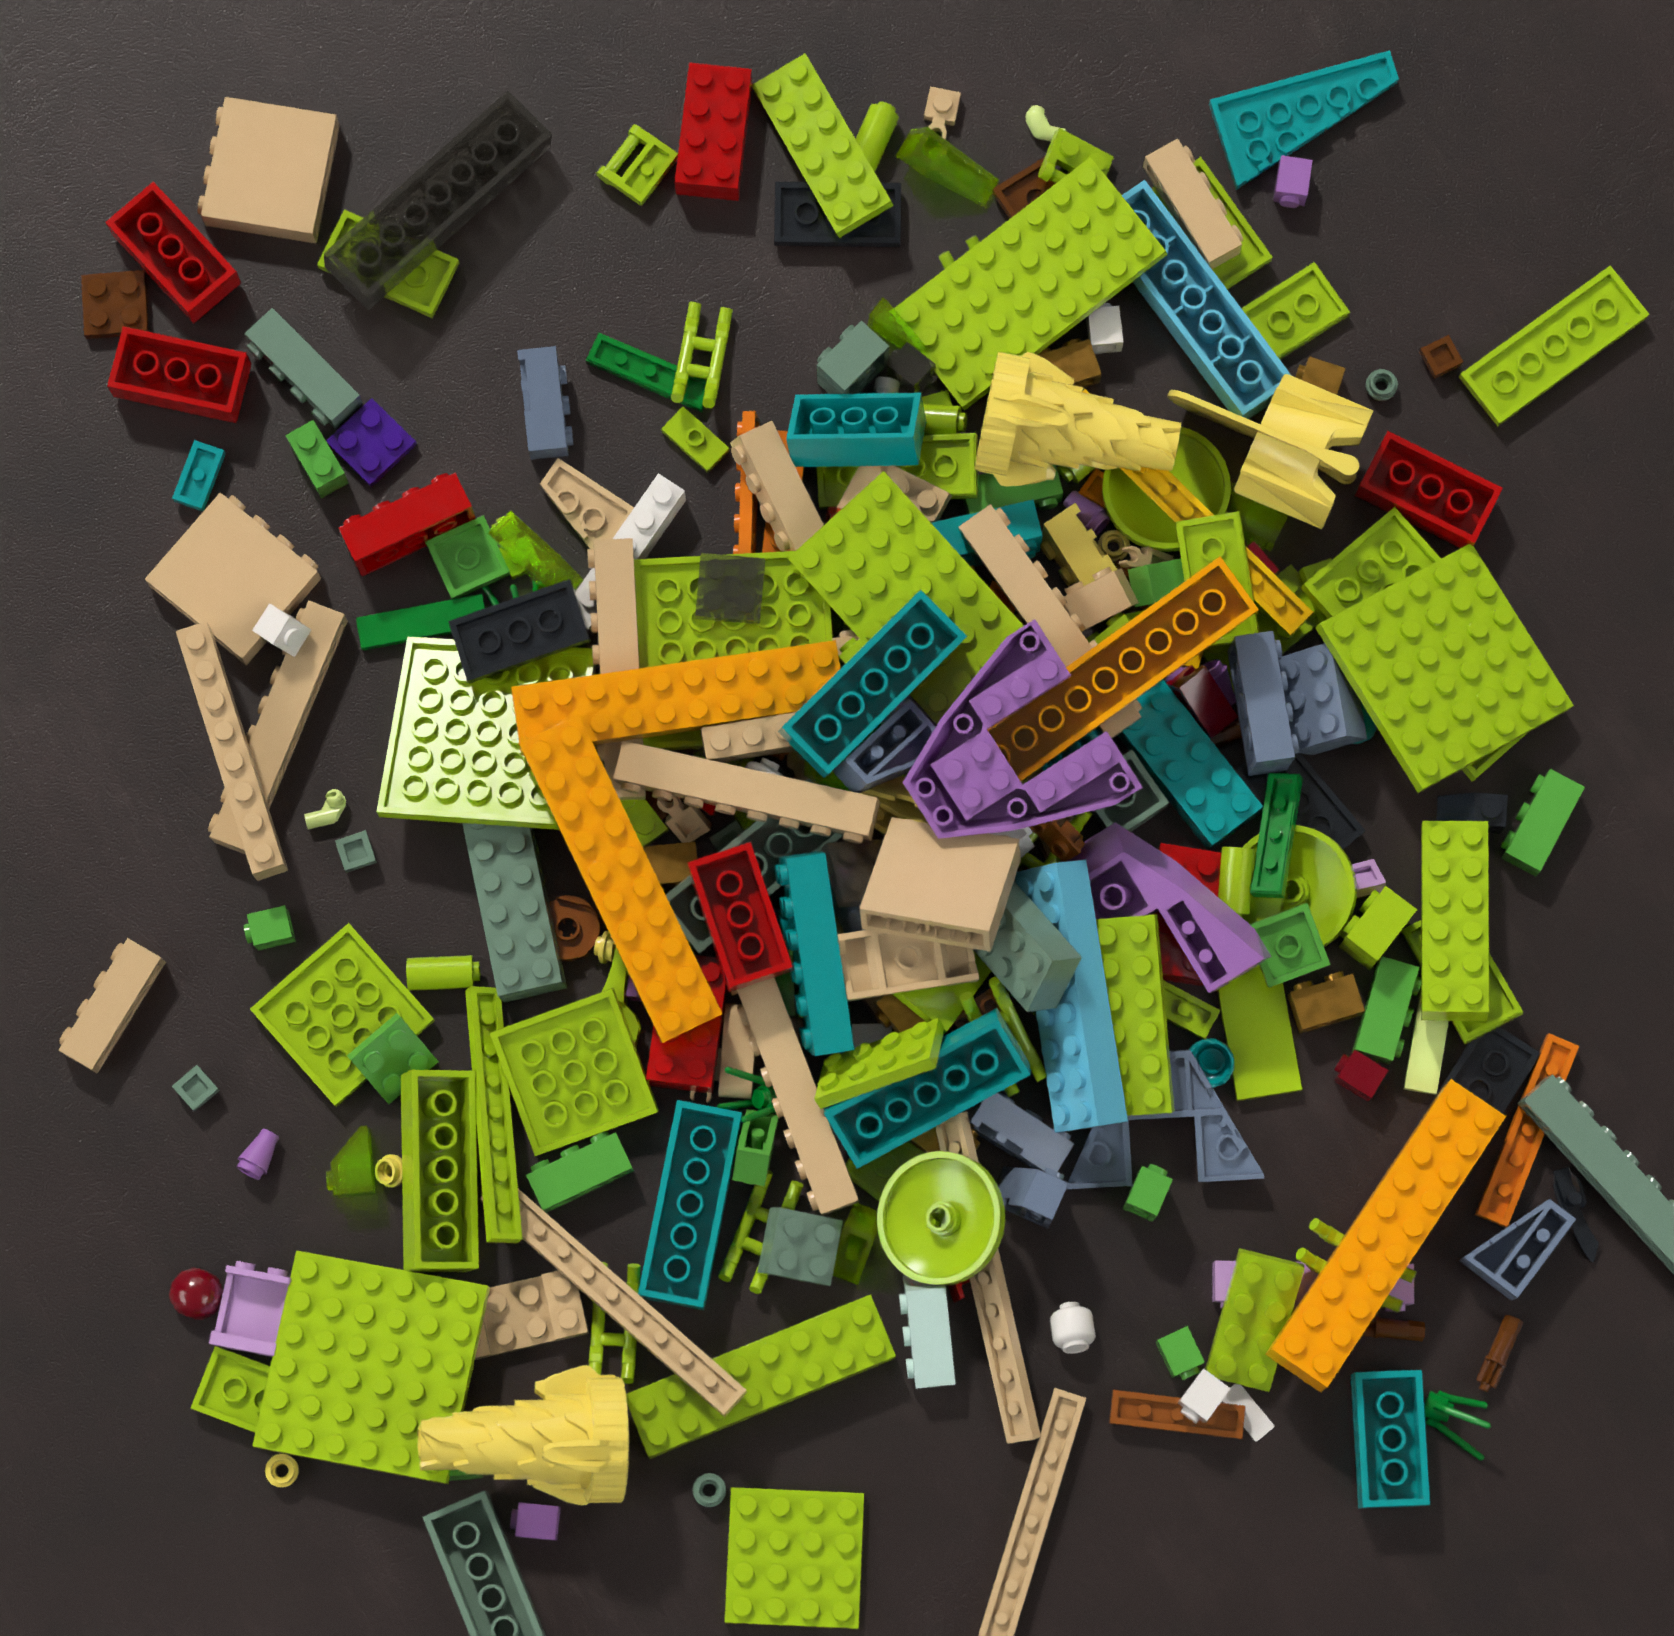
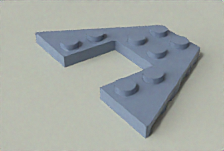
[1067,1050,1264,1189]

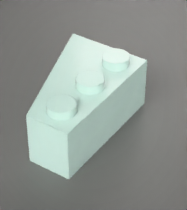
[899,1276,956,1389]

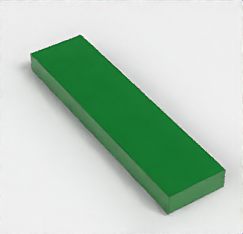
[586,333,707,412]
[356,594,485,651]
[1250,773,1303,898]

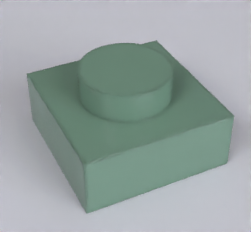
[335,830,377,873]
[172,1065,220,1112]

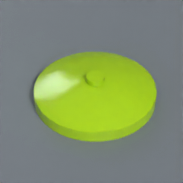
[1102,427,1231,552]
[1242,825,1357,947]
[877,1151,1005,1285]

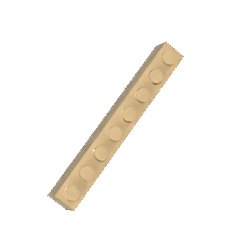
[959,504,1143,739]
[587,538,646,800]
[208,600,348,855]
[176,621,288,881]
[613,741,880,844]
[731,977,860,1216]

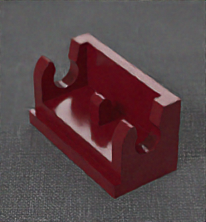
[1166,665,1238,739]

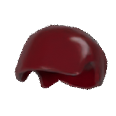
[169,1268,224,1320]

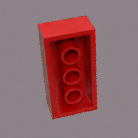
[675,63,752,201]
[105,181,241,323]
[107,326,252,423]
[1355,431,1503,548]
[339,473,476,577]
[687,842,793,992]
[1152,843,1221,986]
[646,955,728,1094]

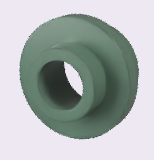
[1366,369,1398,401]
[693,1473,726,1507]

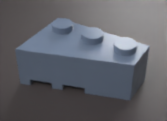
[517,346,574,460]
[832,700,935,793]
[970,1092,1074,1172]
[996,1166,1068,1229]
[1458,1199,1576,1301]

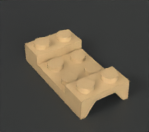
[838,930,979,1002]
[475,1271,589,1360]

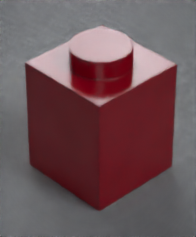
[1334,1050,1388,1102]

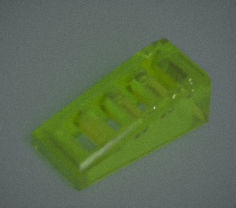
[867,297,925,361]

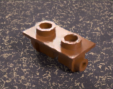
[1029,819,1085,862]

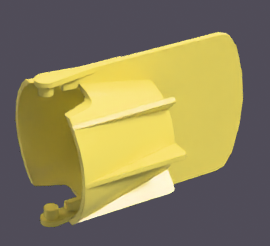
[1167,374,1373,529]

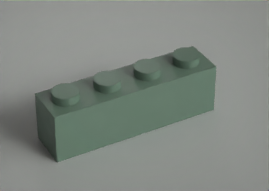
[244,308,363,430]

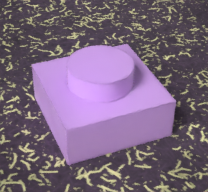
[1352,859,1386,898]

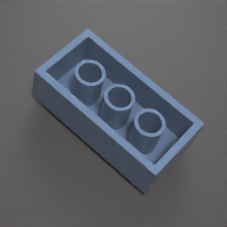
[1227,631,1299,776]

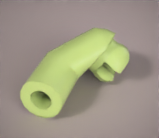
[1026,105,1066,142]
[304,789,346,830]

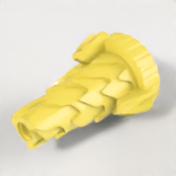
[974,352,1181,487]
[418,1366,629,1505]

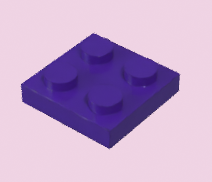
[326,398,417,488]

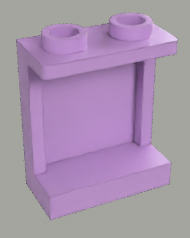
[209,1261,291,1357]

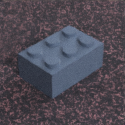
[1278,643,1367,755]

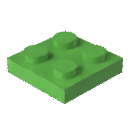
[425,515,510,599]
[1250,903,1331,988]
[347,1013,439,1104]

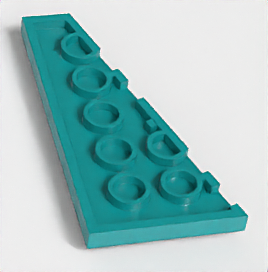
[1209,50,1399,190]

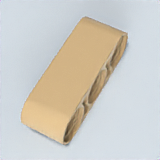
[719,1003,755,1099]

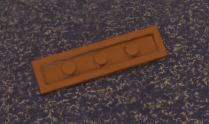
[1109,1390,1245,1439]

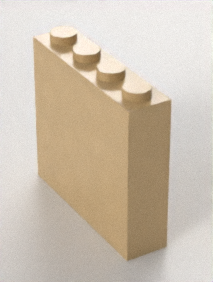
[198,97,340,243]
[145,493,321,666]
[859,817,1021,952]

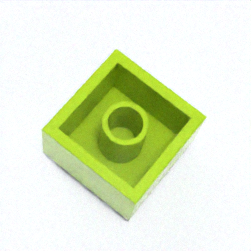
[1339,886,1417,970]

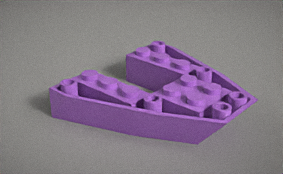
[903,619,1143,839]
[1066,823,1272,993]

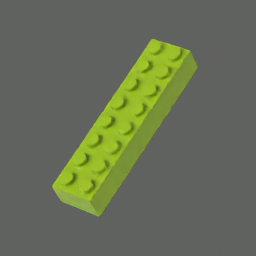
[626,1294,896,1459]

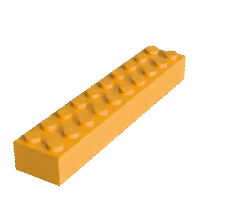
[988,556,1259,782]
[511,640,840,756]
[518,714,722,1043]
[1265,1079,1506,1393]

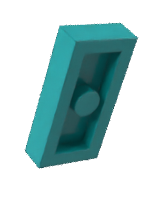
[172,440,226,511]

